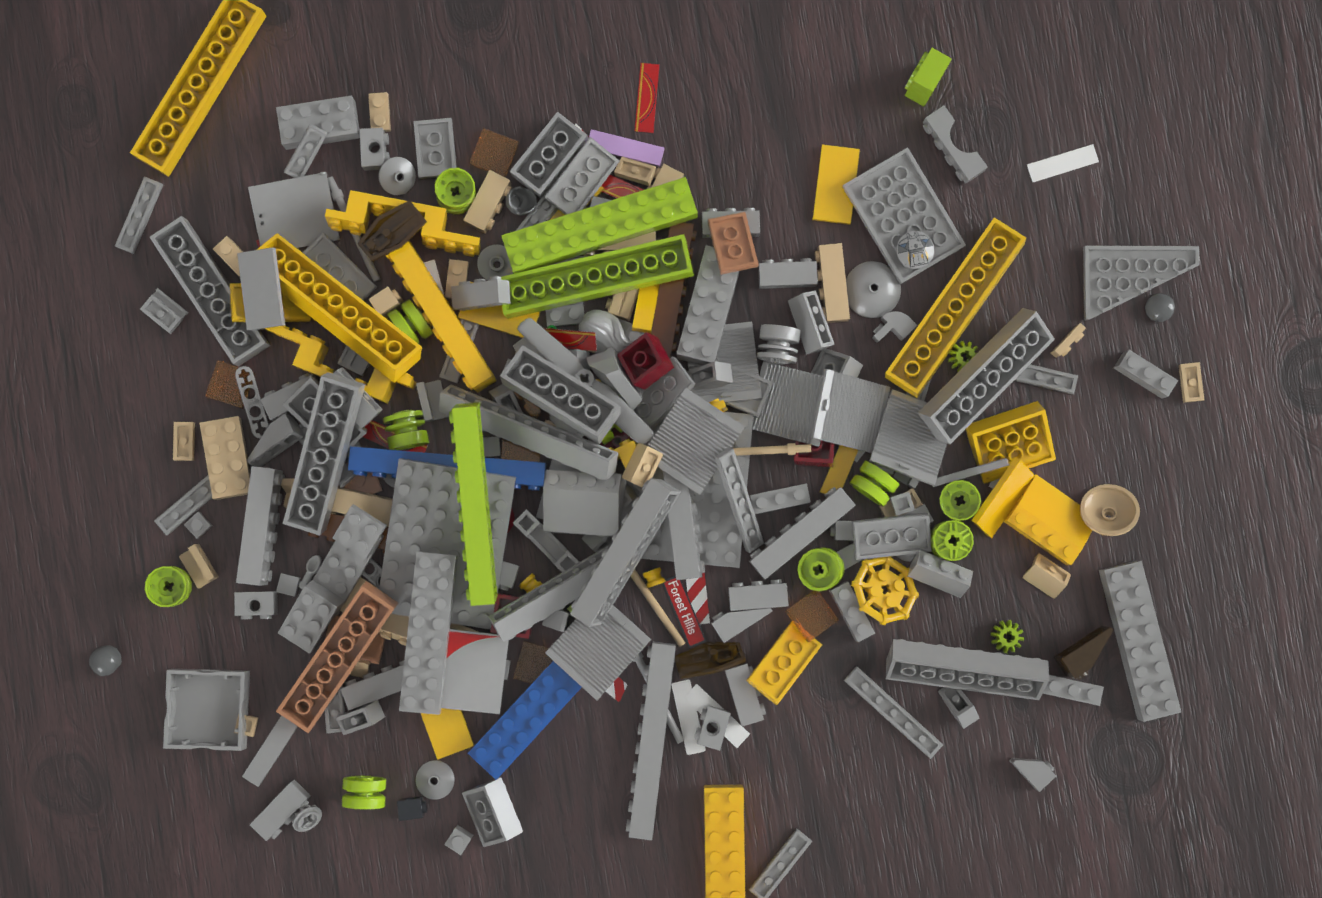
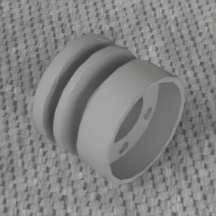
[757,324,801,365]

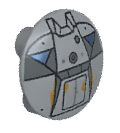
[896,231,934,269]

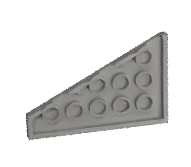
[1083,246,1199,320]

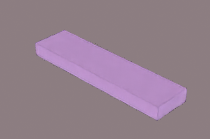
[589,129,664,167]

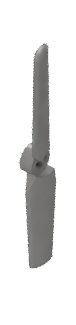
[517,318,654,445]

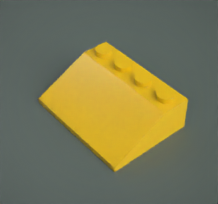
[966,401,1056,484]
[1004,474,1092,565]

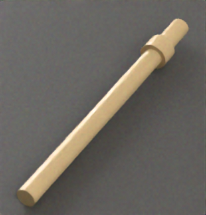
[733,443,811,456]
[631,569,685,647]

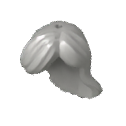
[579,310,633,354]

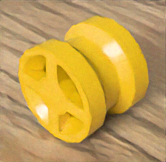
[643,567,665,588]
[519,573,542,594]

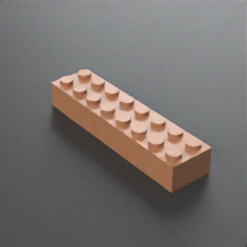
[276,581,399,733]

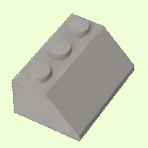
[811,349,863,378]
[462,778,523,847]

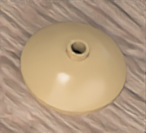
[1080,484,1140,536]

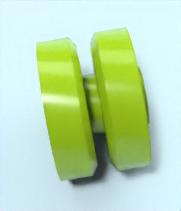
[387,299,433,344]
[849,461,899,507]
[798,547,845,591]
[342,776,386,809]

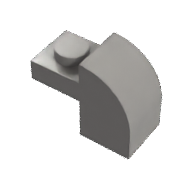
[872,311,917,343]

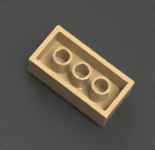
[200,416,251,500]

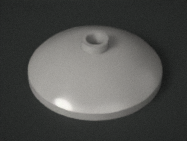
[846,261,901,318]

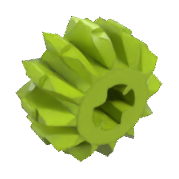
[948,341,978,372]
[990,620,1024,653]

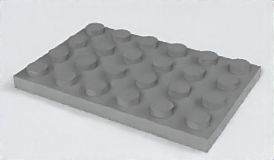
[842,147,966,284]

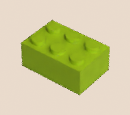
[905,48,952,106]

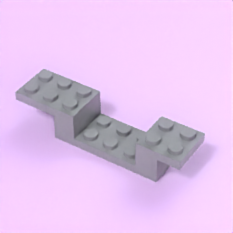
[278,504,387,653]

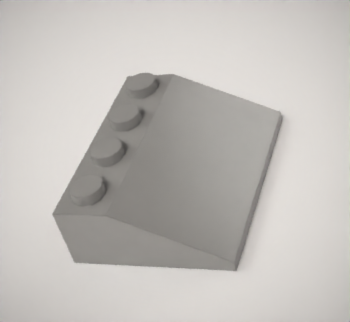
[543,470,626,536]

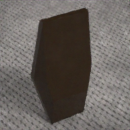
[358,200,427,262]
[674,642,746,679]

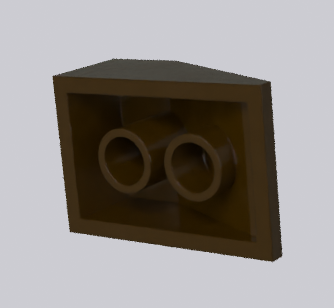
[1054,626,1113,680]

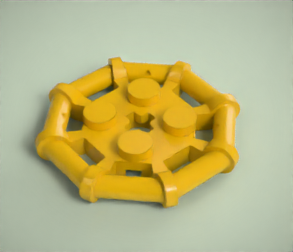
[851,556,919,625]

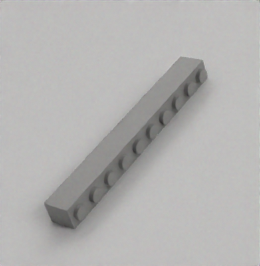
[439,384,618,481]
[626,641,676,840]

